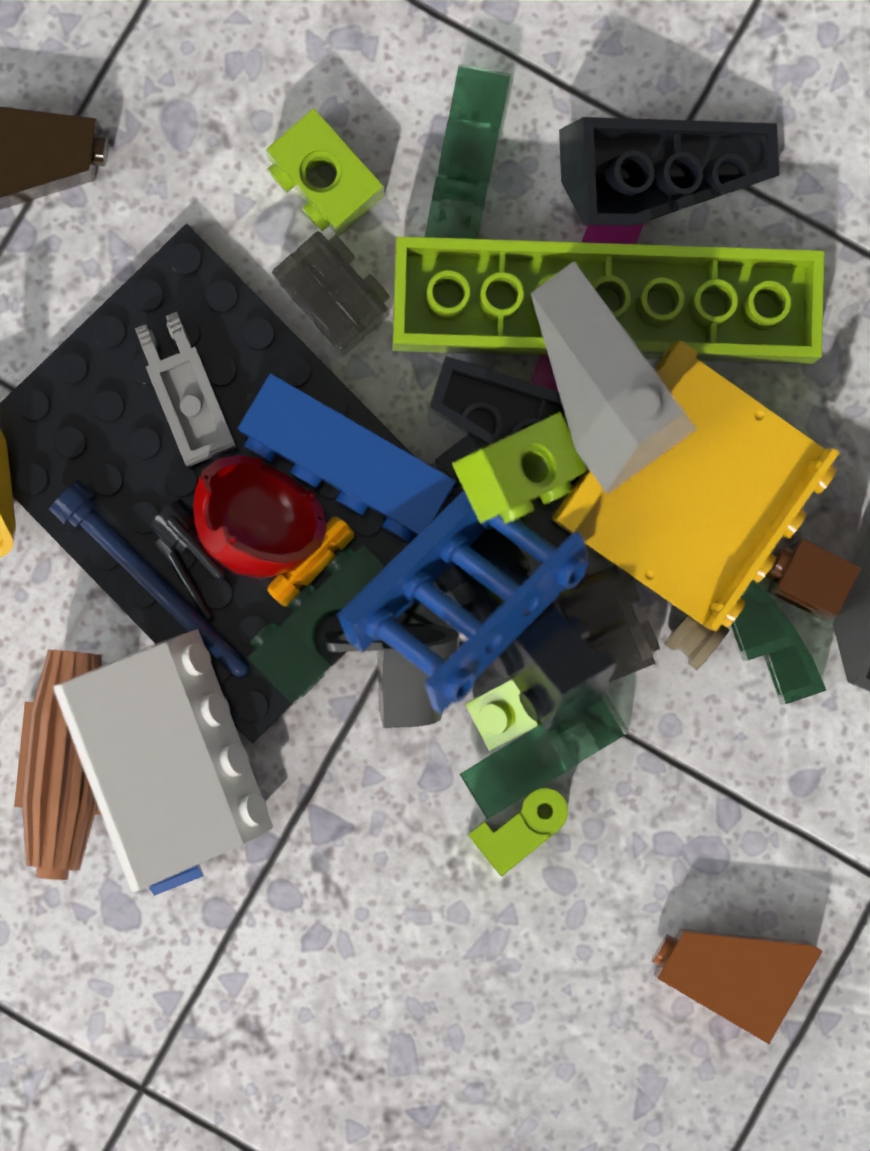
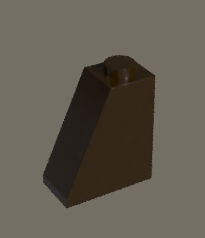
[0,107,109,210]

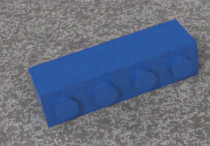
[238,373,456,542]

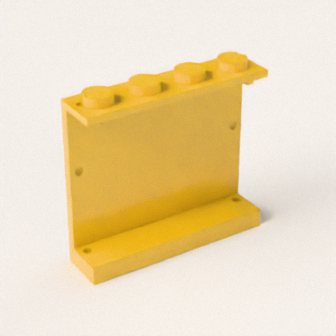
[550,340,840,632]

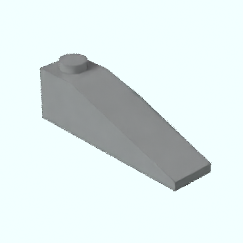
[531,262,697,494]

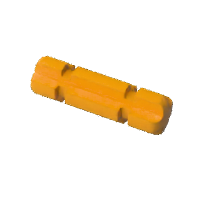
[267,516,355,607]

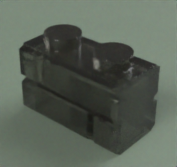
[272,231,390,356]

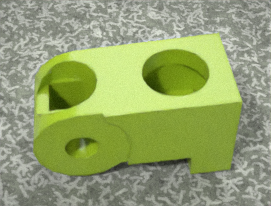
[467,788,568,877]

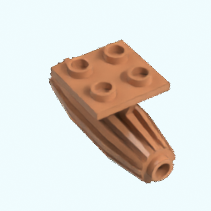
[14,649,103,880]

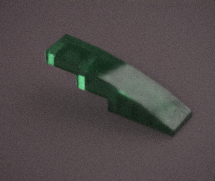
[425,64,511,239]

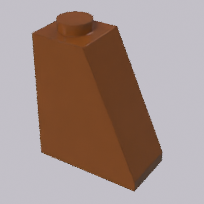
[651,928,823,1044]

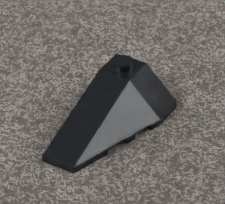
[559,117,779,226]

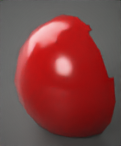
[194,455,327,578]

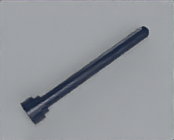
[49,479,249,677]

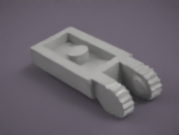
[135,311,236,467]

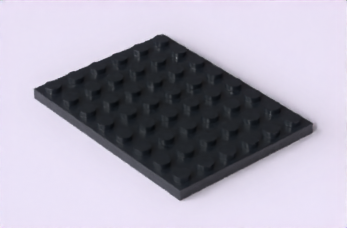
[0,223,455,744]

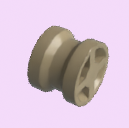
[664,614,730,670]

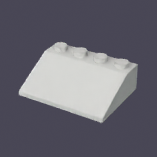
[53,629,274,892]

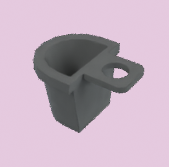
[325,623,460,728]

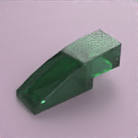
[730,580,827,705]
[459,692,629,819]

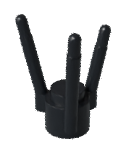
[150,499,277,622]

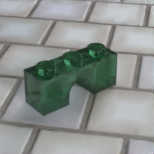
[248,545,385,705]

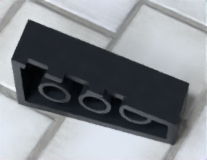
[428,356,587,495]
[435,528,617,732]

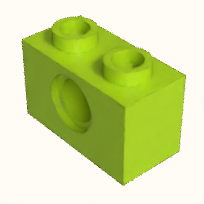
[266,108,385,237]
[452,412,588,524]

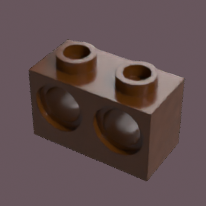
[765,539,861,621]

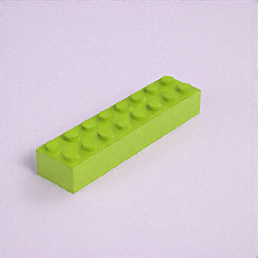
[392,236,824,365]

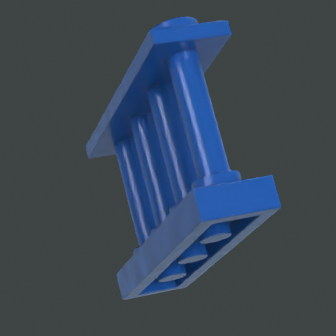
[338,490,589,714]

